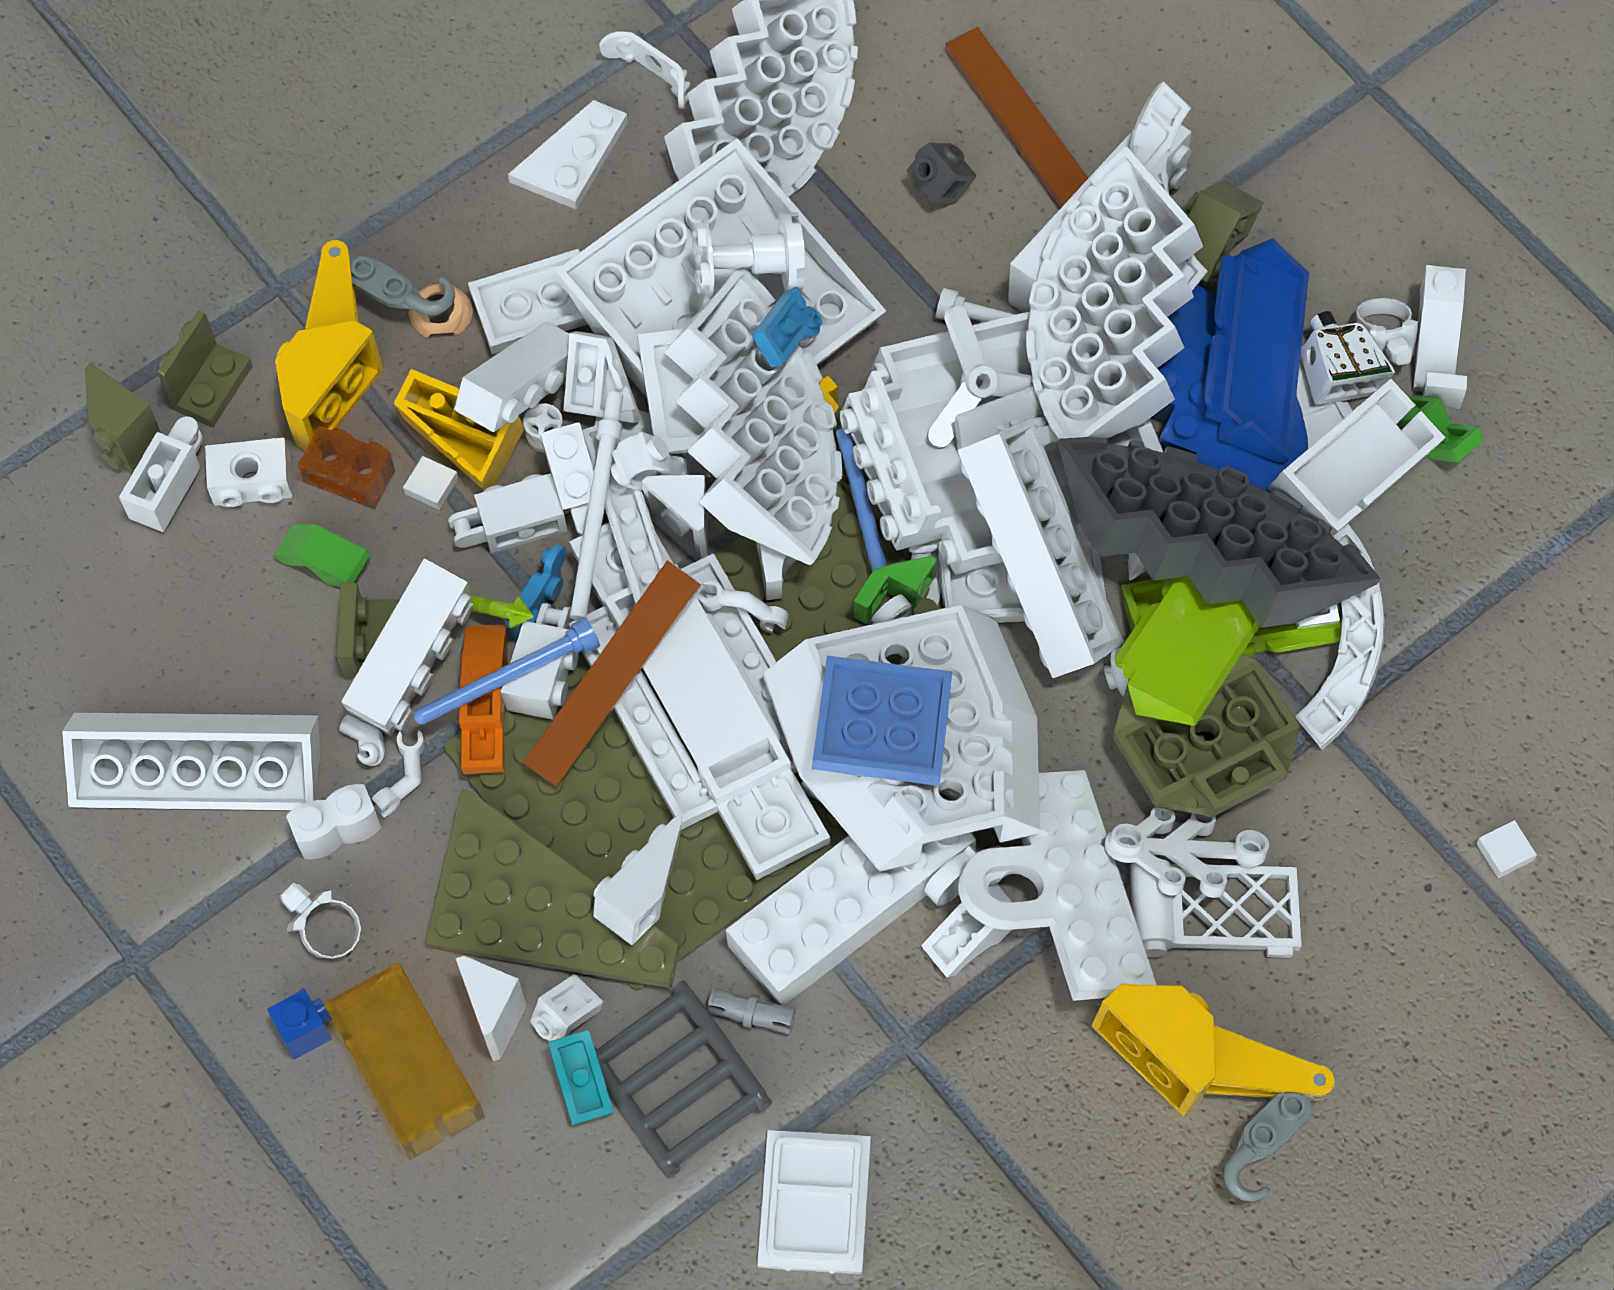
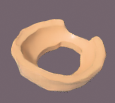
[408,283,473,338]

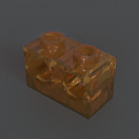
[298,426,395,510]

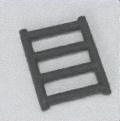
[594,981,772,1178]

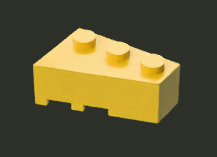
[394,369,524,491]

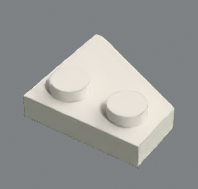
[563,331,640,423]

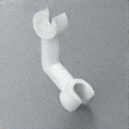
[698,580,789,633]
[372,730,425,818]

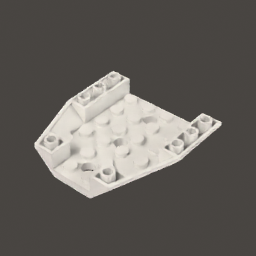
[763,604,1040,871]

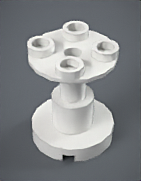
[692,212,805,297]

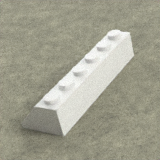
[958,418,1124,678]
[62,713,320,810]

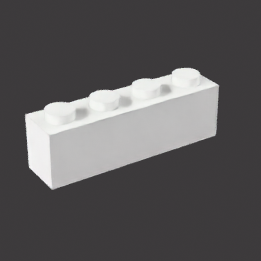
[454,321,570,432]

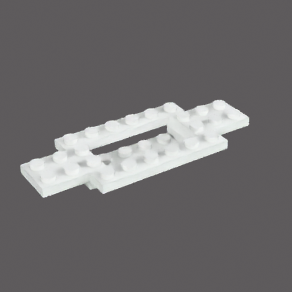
[569,522,830,880]

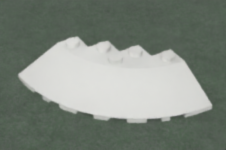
[664,0,858,197]
[1026,146,1203,440]
[664,267,842,565]

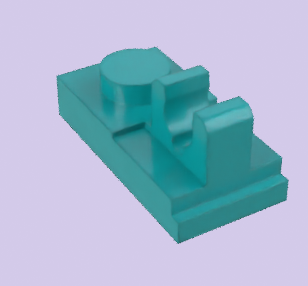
[548,1030,614,1125]

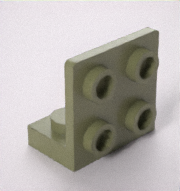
[158,311,253,428]
[336,583,400,677]

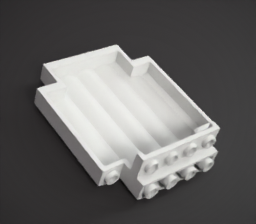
[840,311,1163,575]

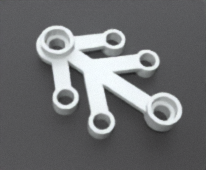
[1105,807,1269,898]

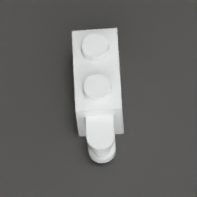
[119,417,203,533]
[541,422,594,536]
[448,473,568,553]
[501,603,579,719]

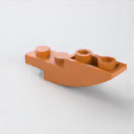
[459,624,508,774]

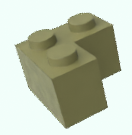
[1185,181,1264,282]

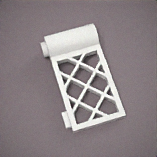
[1129,859,1302,958]

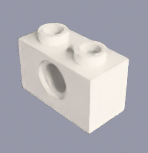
[205,437,293,507]

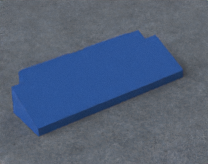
[1204,238,1309,464]

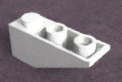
[593,814,682,945]

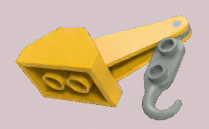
[275,240,455,457]
[1091,984,1335,1202]

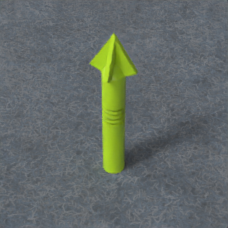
[470,595,534,628]

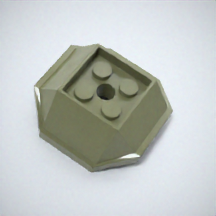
[1113,654,1300,816]

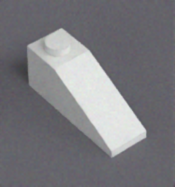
[1413,265,1466,391]

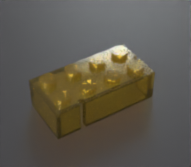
[323,962,485,1161]

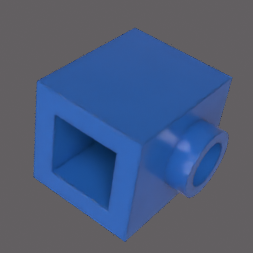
[267,989,332,1060]

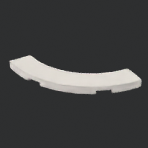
[1129,81,1207,291]
[1295,524,1385,750]

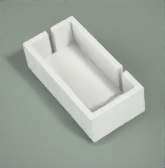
[1267,379,1446,536]
[341,559,474,737]

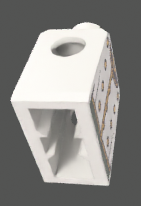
[1301,311,1395,405]

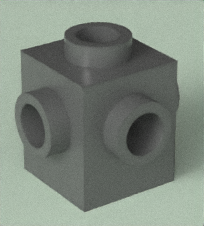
[906,142,977,204]

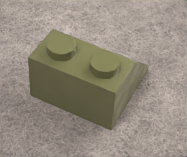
[85,363,161,474]

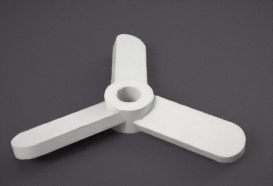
[928,305,1034,448]

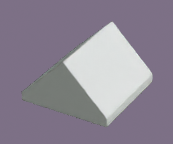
[642,475,709,561]
[456,956,527,1061]

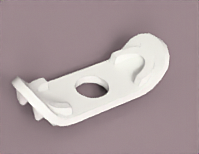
[599,31,690,109]

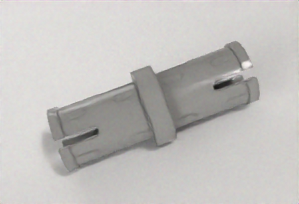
[707,987,796,1035]

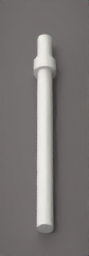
[570,392,623,621]

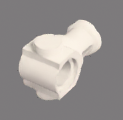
[611,431,691,491]

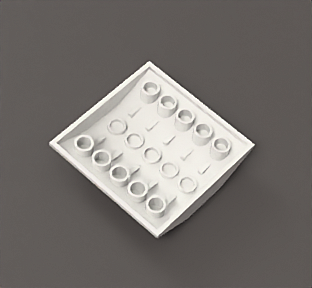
[555,138,886,398]

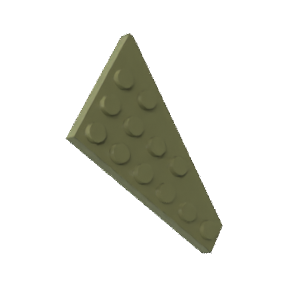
[425,789,680,988]

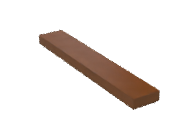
[946,27,1088,209]
[523,560,702,787]

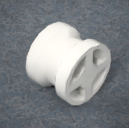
[523,403,564,453]

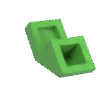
[1396,395,1485,463]
[273,524,371,586]
[854,556,937,625]

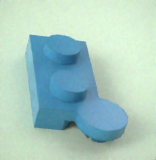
[751,288,822,367]
[505,544,566,641]

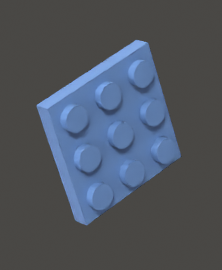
[812,656,952,786]

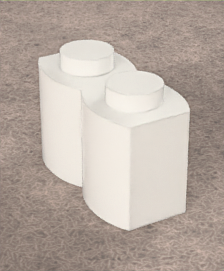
[286,784,381,860]

